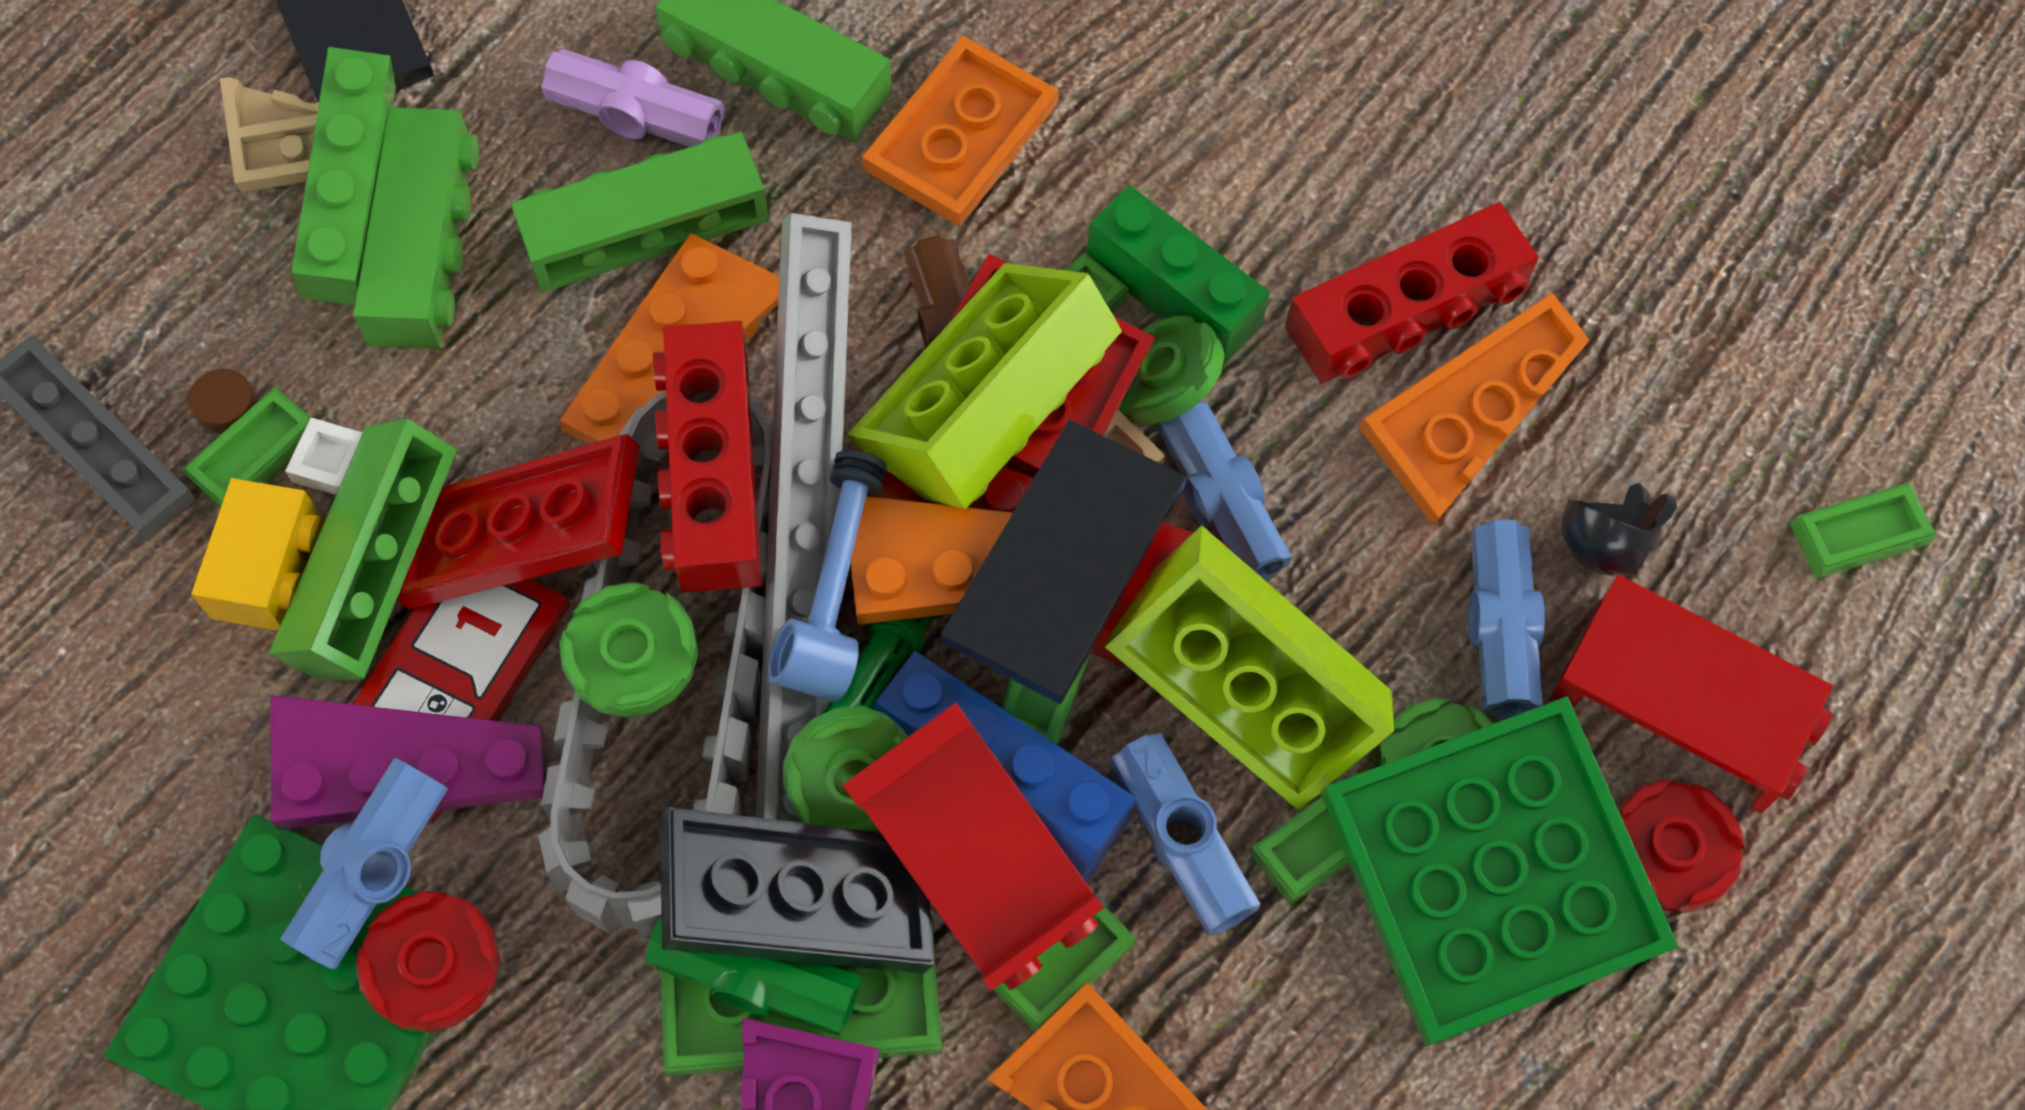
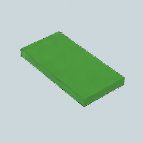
[661,913,942,1077]

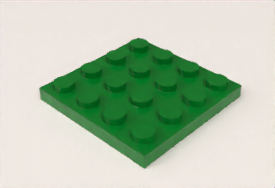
[1320,696,1679,1047]
[103,813,436,1110]

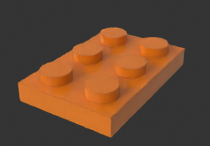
[862,35,1059,227]

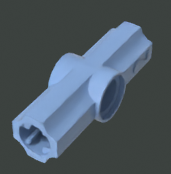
[1157,402,1292,581]
[1468,520,1545,719]
[1110,733,1260,936]
[280,758,448,969]

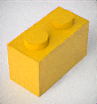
[191,478,324,631]

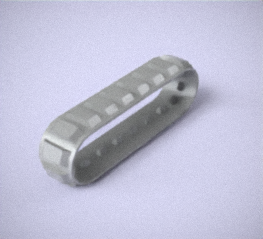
[538,391,773,937]

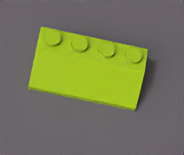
[847,263,1122,510]
[1105,525,1394,811]

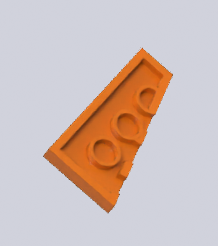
[559,233,780,444]
[1358,292,1589,525]
[851,496,1013,625]
[987,982,1208,1110]

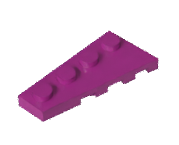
[270,695,547,829]
[741,1018,880,1110]

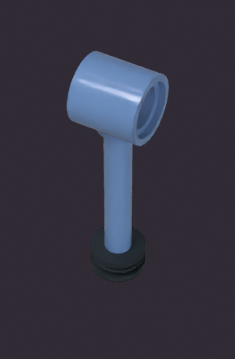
[768,450,887,703]

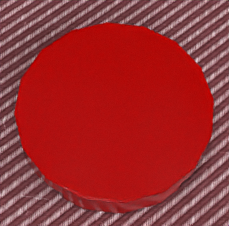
[1618,779,1744,912]
[356,890,501,1033]

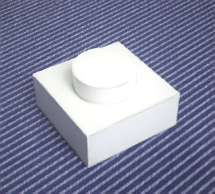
[285,418,363,495]

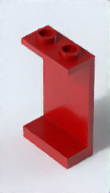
[1548,574,1834,814]
[843,703,1104,991]

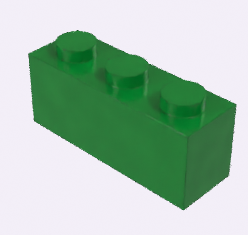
[1087,185,1270,366]

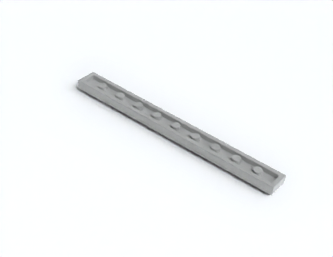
[755,213,852,823]

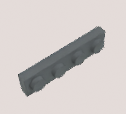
[0,335,196,542]

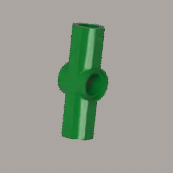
[644,916,862,1037]

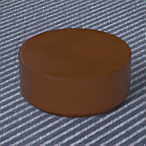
[188,369,257,434]

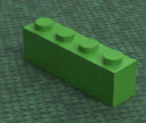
[656,0,892,143]
[291,47,396,306]
[353,107,479,349]
[511,131,769,293]
[269,418,457,682]

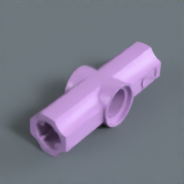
[541,49,725,147]

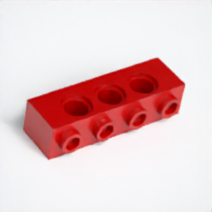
[1285,202,1539,384]
[653,320,762,593]

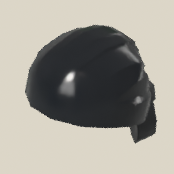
[1561,483,1677,576]

